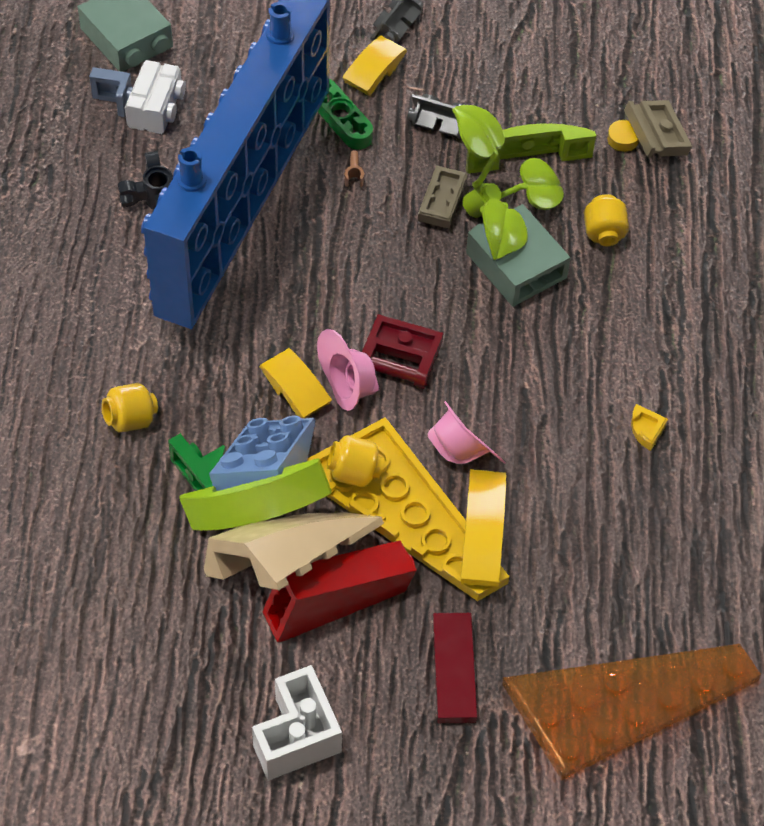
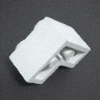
[252,665,342,781]

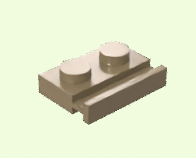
[624,100,692,157]

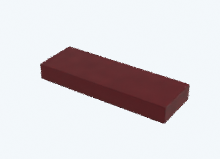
[433,613,477,724]

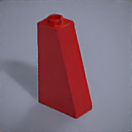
[262,540,417,643]

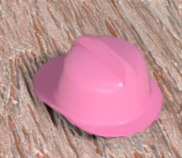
[317,329,379,411]
[428,401,506,464]

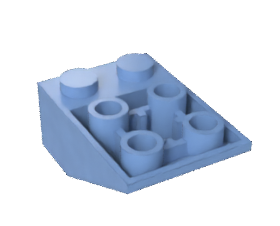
[209,416,315,491]

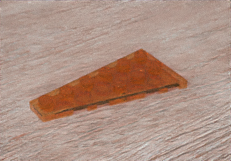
[502,644,761,780]

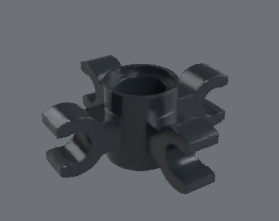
[117,151,173,209]

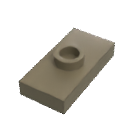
[418,165,468,229]

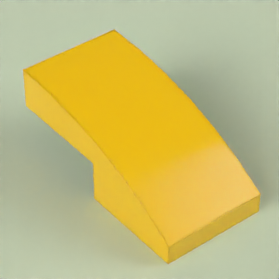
[342,35,407,96]
[259,348,332,418]

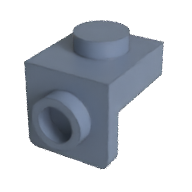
[89,67,133,117]

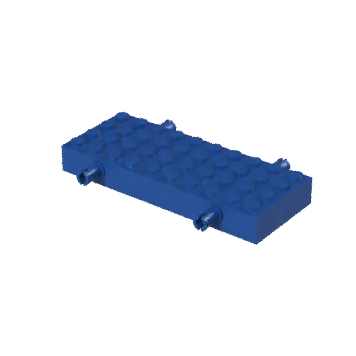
[141,0,330,329]

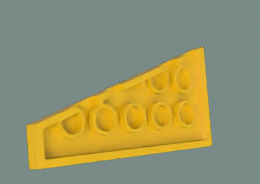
[307,417,510,601]

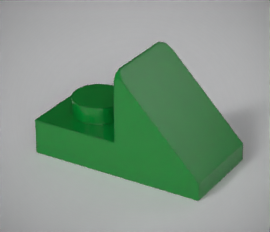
[168,433,226,491]

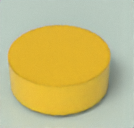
[607,120,639,152]

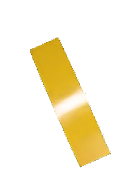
[461,469,506,587]

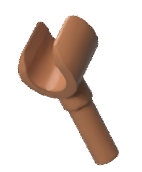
[344,150,364,187]

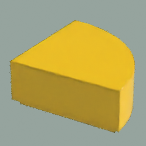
[631,404,668,451]

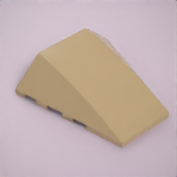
[204,512,384,590]

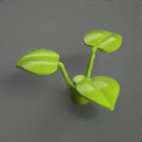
[452,105,564,260]

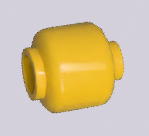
[584,194,629,246]
[102,383,158,433]
[327,435,384,487]

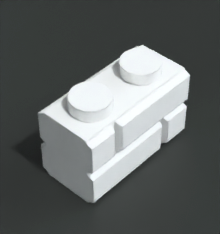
[125,60,186,134]

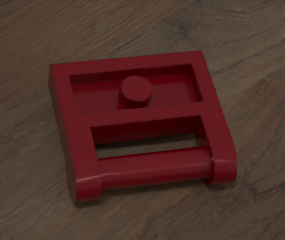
[362,314,444,389]

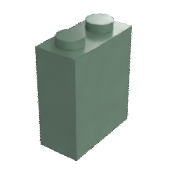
[77,0,173,72]
[466,204,571,307]

